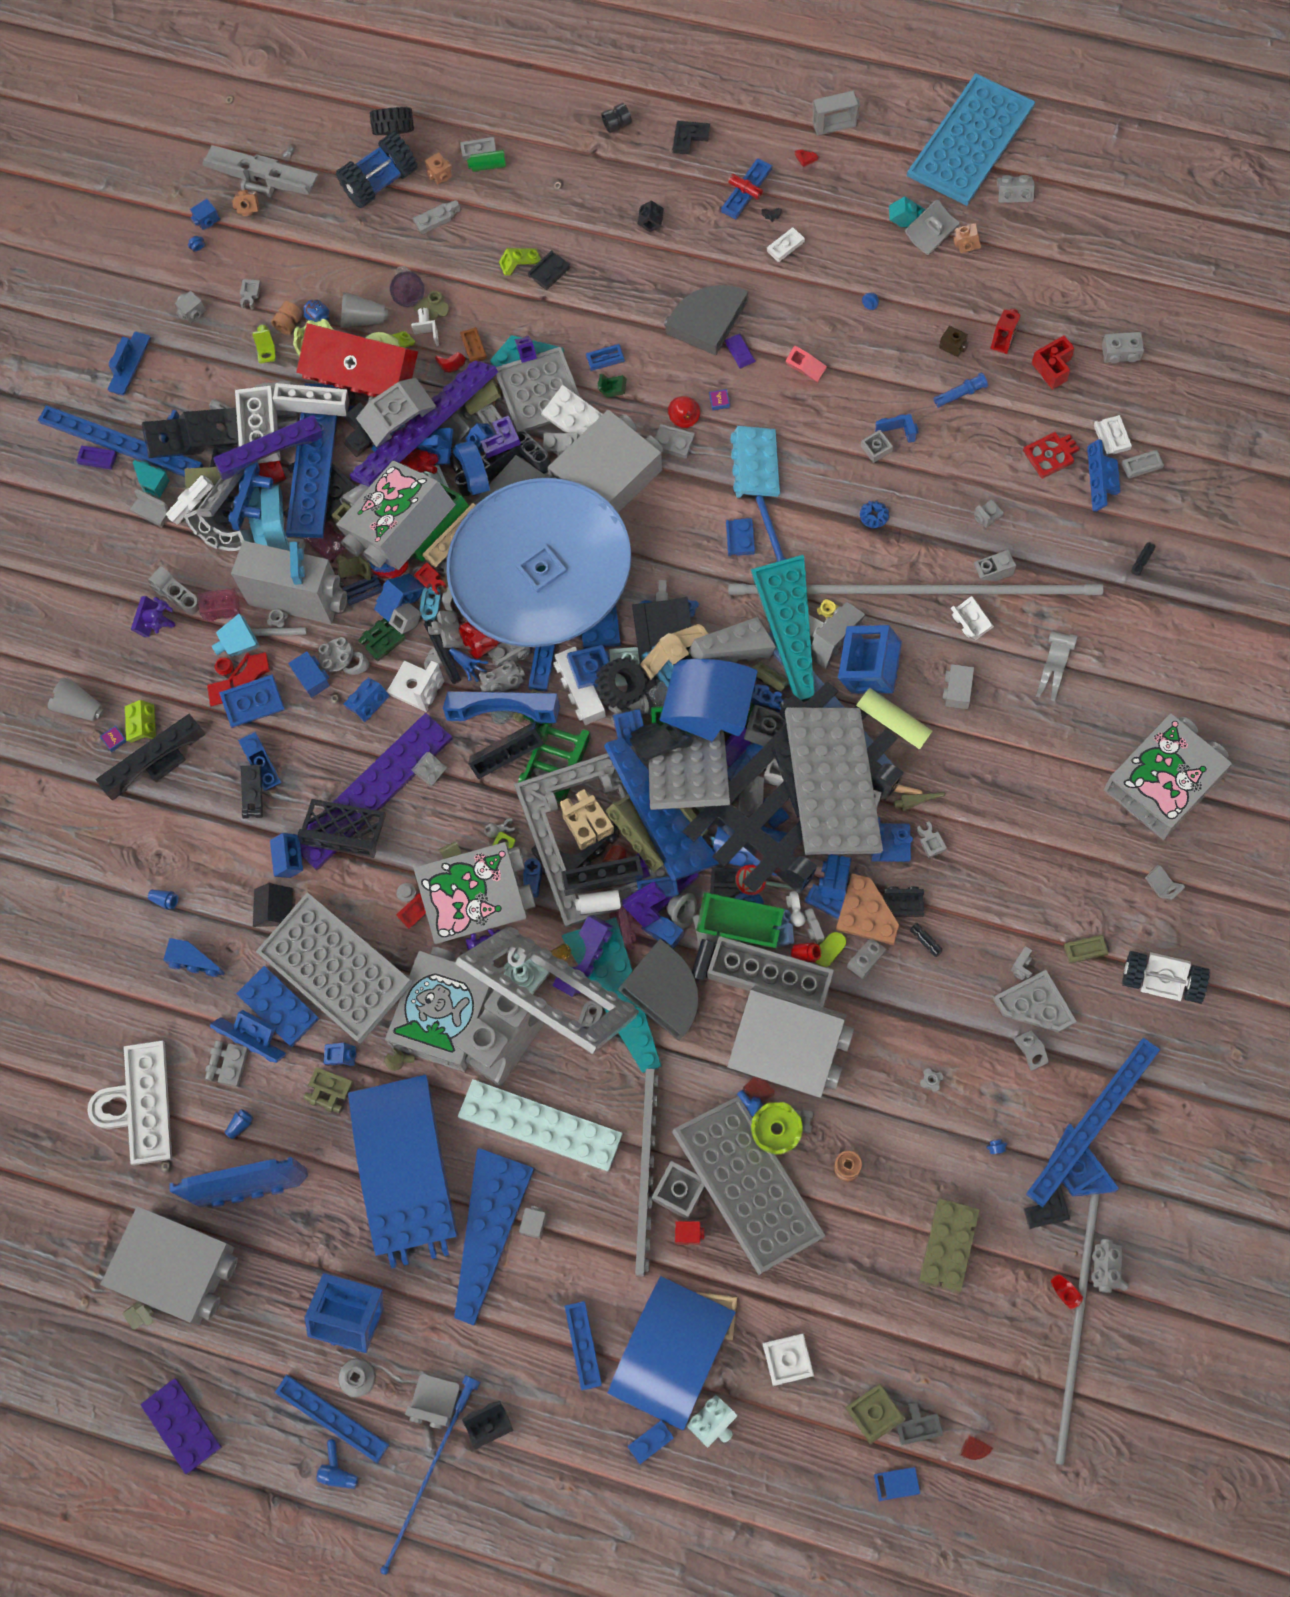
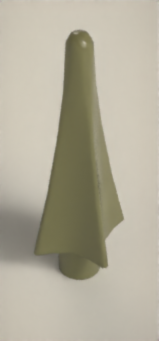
[893,792,945,811]

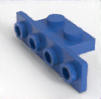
[108,332,151,396]
[1087,439,1121,512]
[210,1010,286,1063]

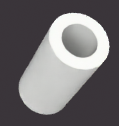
[575,889,620,914]

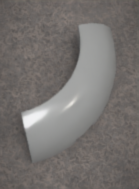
[184,510,253,551]

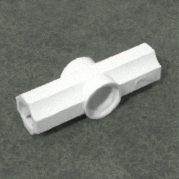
[166,475,214,525]

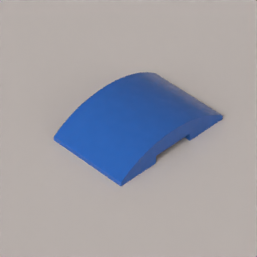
[607,1276,736,1431]

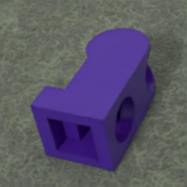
[514,335,537,363]

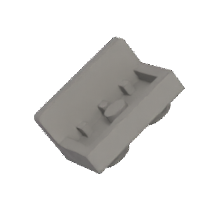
[997,175,1035,203]

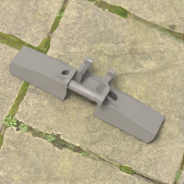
[202,145,318,198]

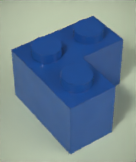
[374,573,425,622]

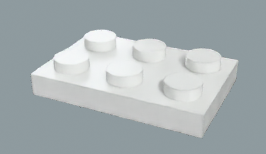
[541,385,603,436]

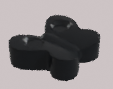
[762,208,782,222]

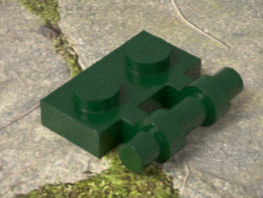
[358,618,406,662]

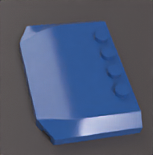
[169,1157,308,1208]

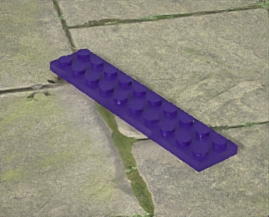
[350,360,498,487]
[300,713,453,871]

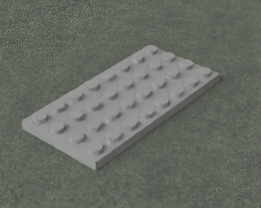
[785,708,883,855]
[256,892,413,1044]
[672,1096,825,1275]

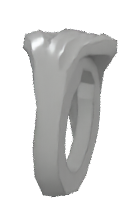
[343,652,369,675]

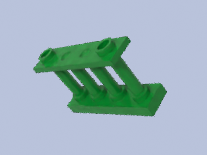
[518,723,591,804]

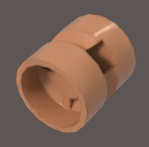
[271,301,303,335]
[834,1151,862,1182]

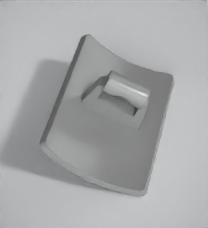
[905,200,960,255]

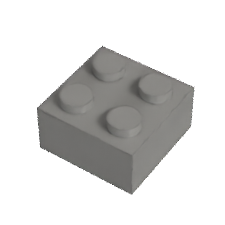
[861,430,893,463]
[412,752,447,786]

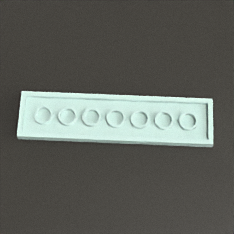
[458,1079,623,1172]

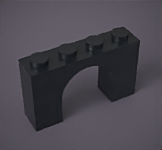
[531,818,620,870]

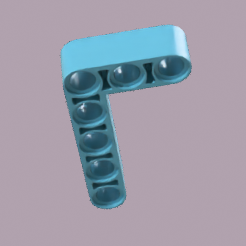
[261,485,290,551]

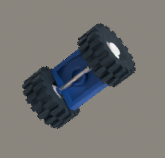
[336,132,418,209]

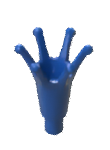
[449,647,488,682]

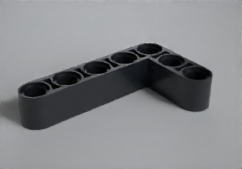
[454,431,551,496]

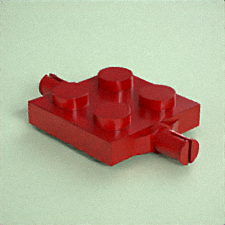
[399,448,439,474]

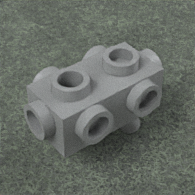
[479,660,525,692]
[1091,1240,1129,1293]

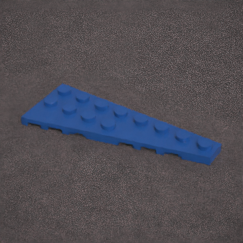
[604,737,719,882]
[454,1148,534,1326]

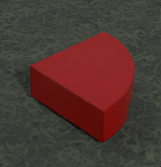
[795,149,818,167]

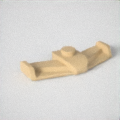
[640,624,708,680]

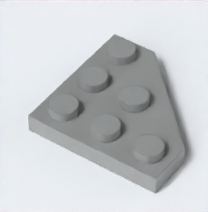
[993,970,1077,1033]

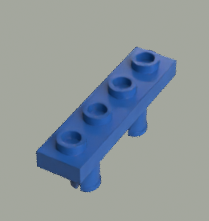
[229,461,273,531]

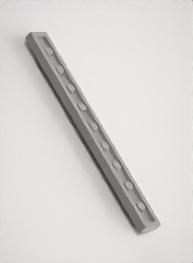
[635,1069,658,1277]

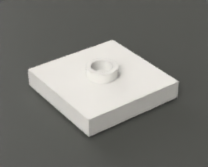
[763,1334,814,1386]

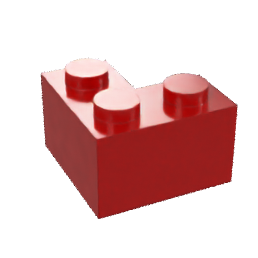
[1031,335,1075,390]

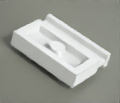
[1094,415,1132,456]

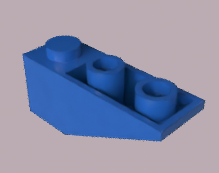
[238,731,281,791]
[163,938,225,977]

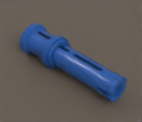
[933,373,988,408]

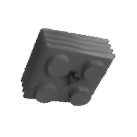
[744,705,786,746]

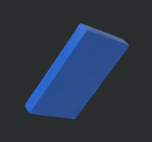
[219,674,285,728]

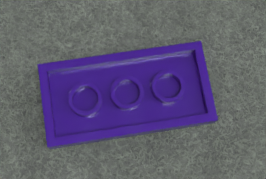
[140,1378,222,1474]

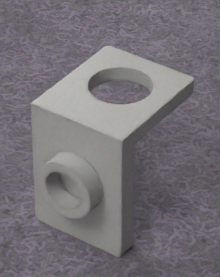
[1145,865,1185,900]
[1014,1030,1048,1071]

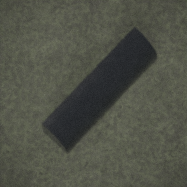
[468,721,544,779]

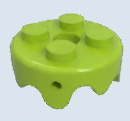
[751,1102,802,1155]

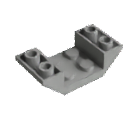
[356,378,436,448]

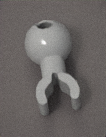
[484,818,515,838]

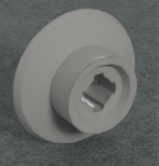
[338,1359,375,1397]

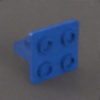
[416,428,453,465]

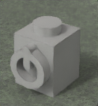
[175,291,206,323]

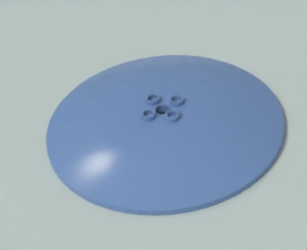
[447,478,631,647]

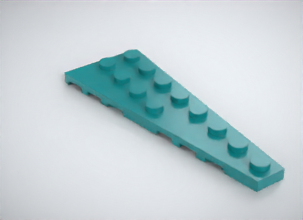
[751,555,814,702]
[562,917,662,1073]

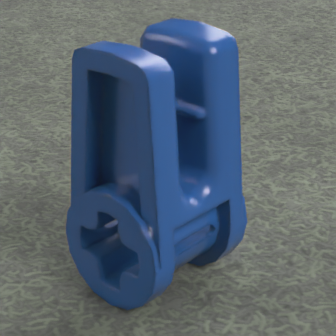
[523,858,543,898]

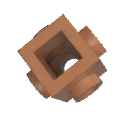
[425,152,452,185]
[232,190,260,216]
[953,223,981,253]

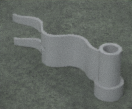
[1036,631,1078,701]

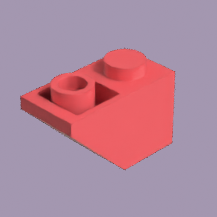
[786,345,827,383]

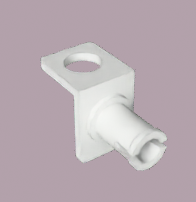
[411,308,439,347]

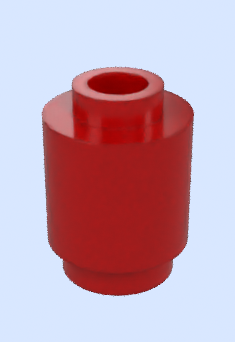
[791,942,821,963]

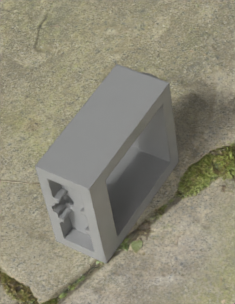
[812,91,860,135]

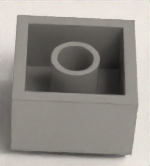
[652,1161,706,1220]

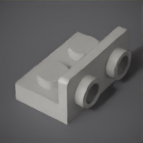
[487,642,531,668]

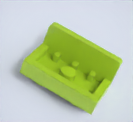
[125,700,156,743]

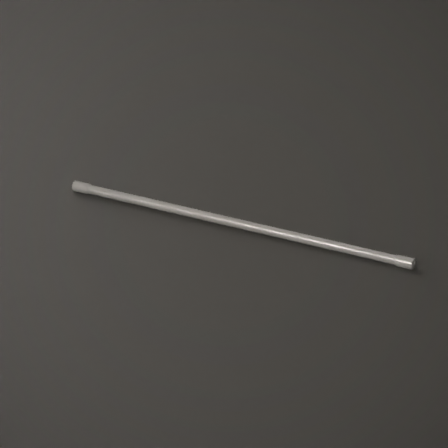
[729,584,1103,595]

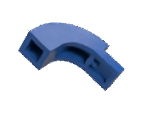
[452,441,490,495]

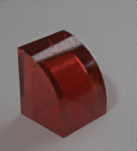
[743,1076,775,1100]
[958,1435,993,1460]

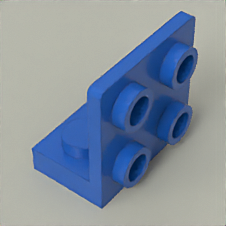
[871,817,911,862]

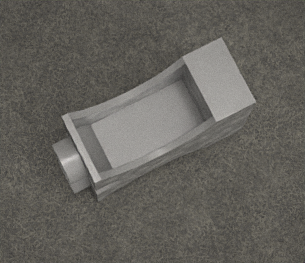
[455,990,545,1087]

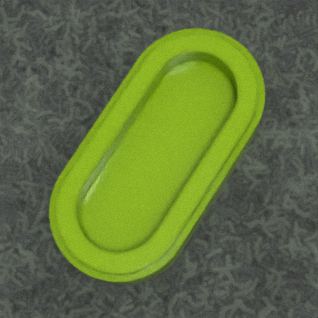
[815,932,846,967]

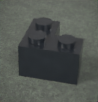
[344,403,373,457]

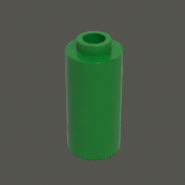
[467,150,506,172]

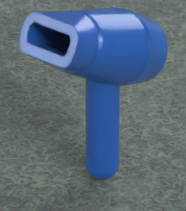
[316,1439,359,1489]

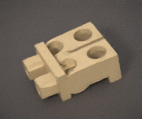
[560,789,614,850]

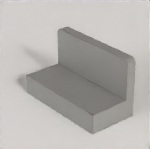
[130,489,169,527]

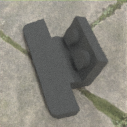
[437,403,483,448]

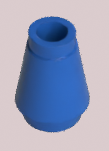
[148,889,178,910]
[224,1109,253,1140]

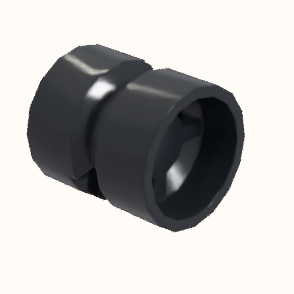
[601,103,632,134]

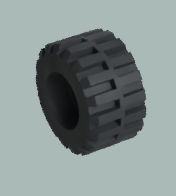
[369,107,414,136]
[595,657,647,708]

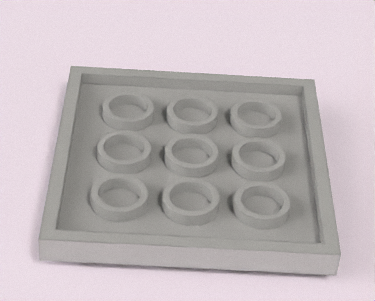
[495,347,580,432]

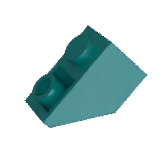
[889,196,926,227]
[133,460,170,498]

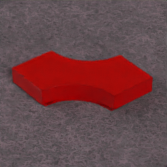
[232,652,270,687]

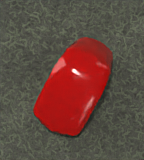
[435,352,466,373]
[1050,1274,1083,1309]

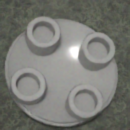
[319,637,353,672]

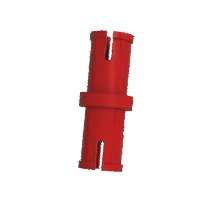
[728,173,763,200]

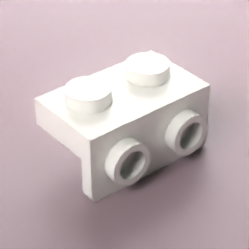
[951,596,994,640]

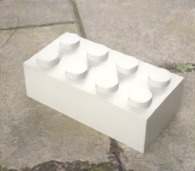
[235,386,280,463]

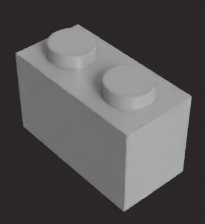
[942,664,974,709]

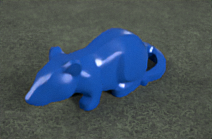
[751,684,784,713]

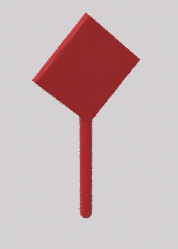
[207,653,250,707]

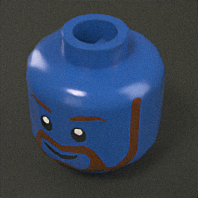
[303,299,330,322]

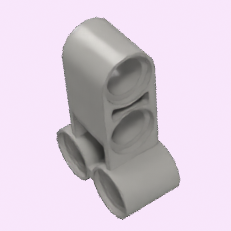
[148,566,199,614]

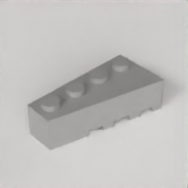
[689,617,776,662]

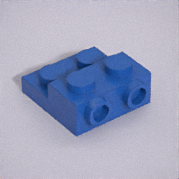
[566,645,616,689]

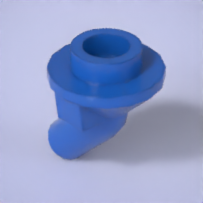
[737,1090,763,1116]

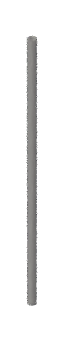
[1055,1194,1099,1465]

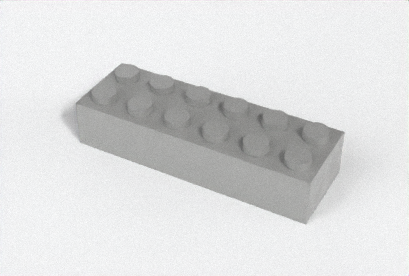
[707,936,834,1007]

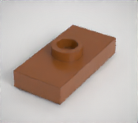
[460,327,487,363]

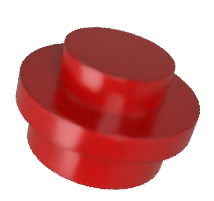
[215,657,234,676]

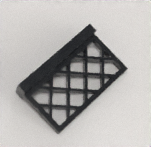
[297,799,386,858]

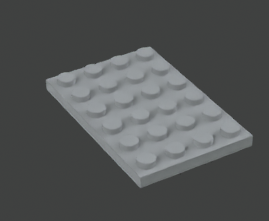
[649,730,730,810]

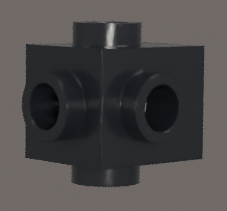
[637,200,664,232]
[214,496,235,524]

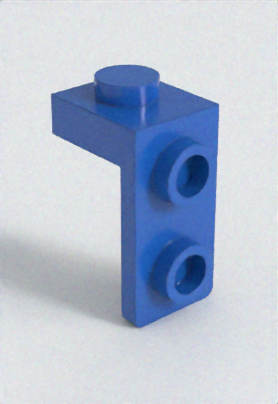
[875,414,918,443]

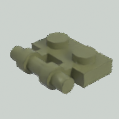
[303,1067,354,1114]

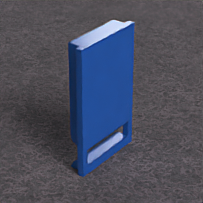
[874,1467,920,1501]

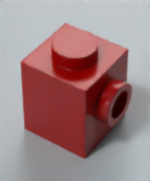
[675,1221,705,1245]

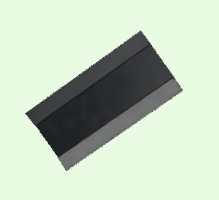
[632,597,693,715]

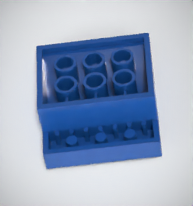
[660,659,758,742]

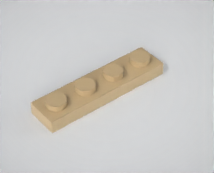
[422,503,476,568]

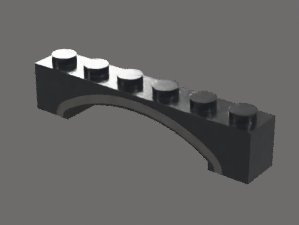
[95,713,205,801]

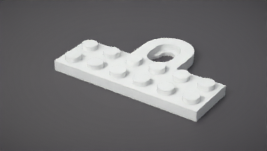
[88,1041,172,1165]

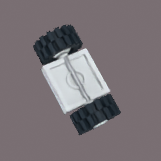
[1122,951,1210,1004]

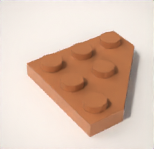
[836,874,899,945]

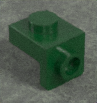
[597,374,627,398]

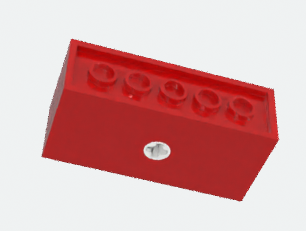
[296,323,418,397]

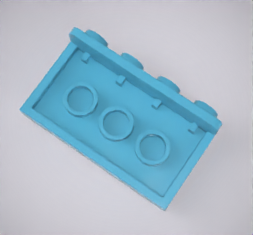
[730,426,780,498]

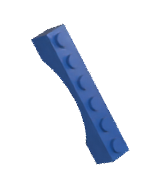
[443,691,560,723]

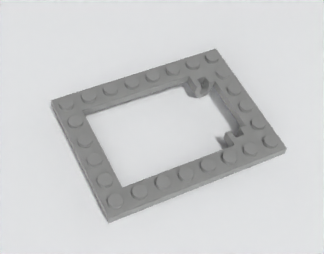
[514,753,669,928]
[455,927,639,1054]

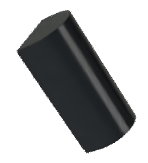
[692,939,717,981]

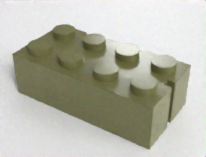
[918,1198,980,1294]

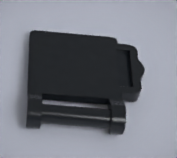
[630,723,693,761]

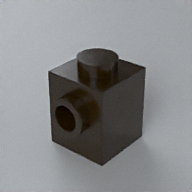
[939,325,969,357]

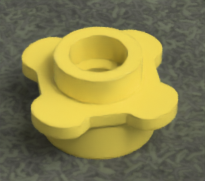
[817,599,839,619]

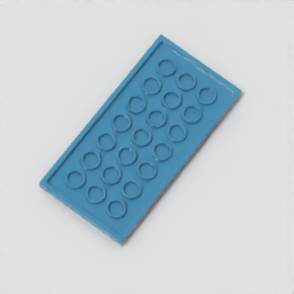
[907,73,1035,206]

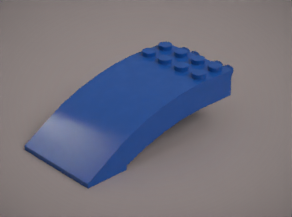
[348,1074,458,1269]

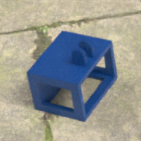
[838,625,902,694]
[305,1273,384,1353]

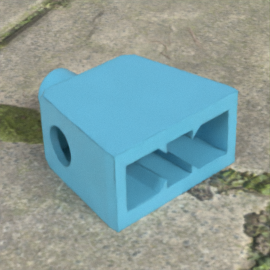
[212,614,261,657]

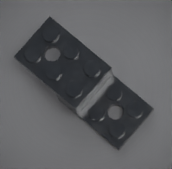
[141,408,239,458]

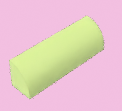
[856,688,933,749]

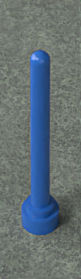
[756,495,787,562]

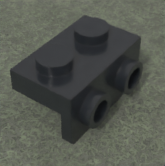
[883,886,924,917]
[462,1401,514,1450]

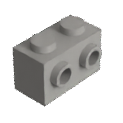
[1102,332,1144,363]

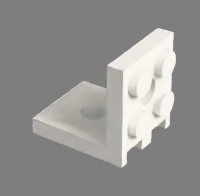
[387,661,444,712]

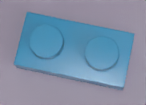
[289,542,305,585]

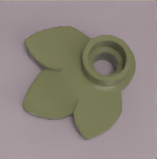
[414,291,449,321]

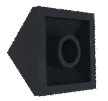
[253,883,293,927]

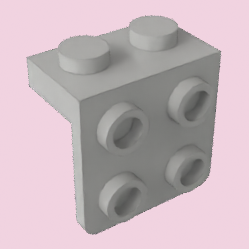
[405,1374,460,1430]

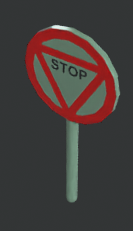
[735,865,793,895]

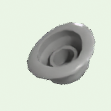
[667,893,697,929]

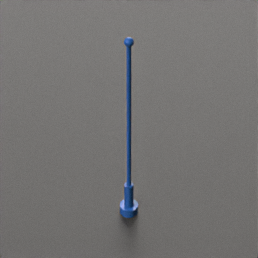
[380,1375,481,1575]

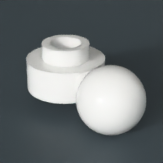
[786,891,806,927]

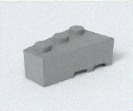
[811,602,865,669]

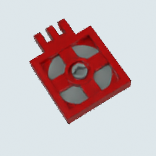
[1023,432,1080,479]

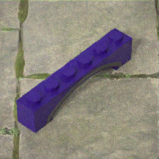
[213,415,322,481]

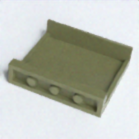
[606,794,708,872]

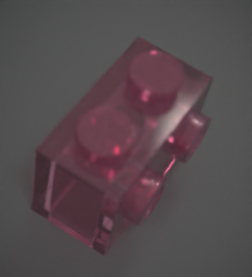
[198,588,240,621]

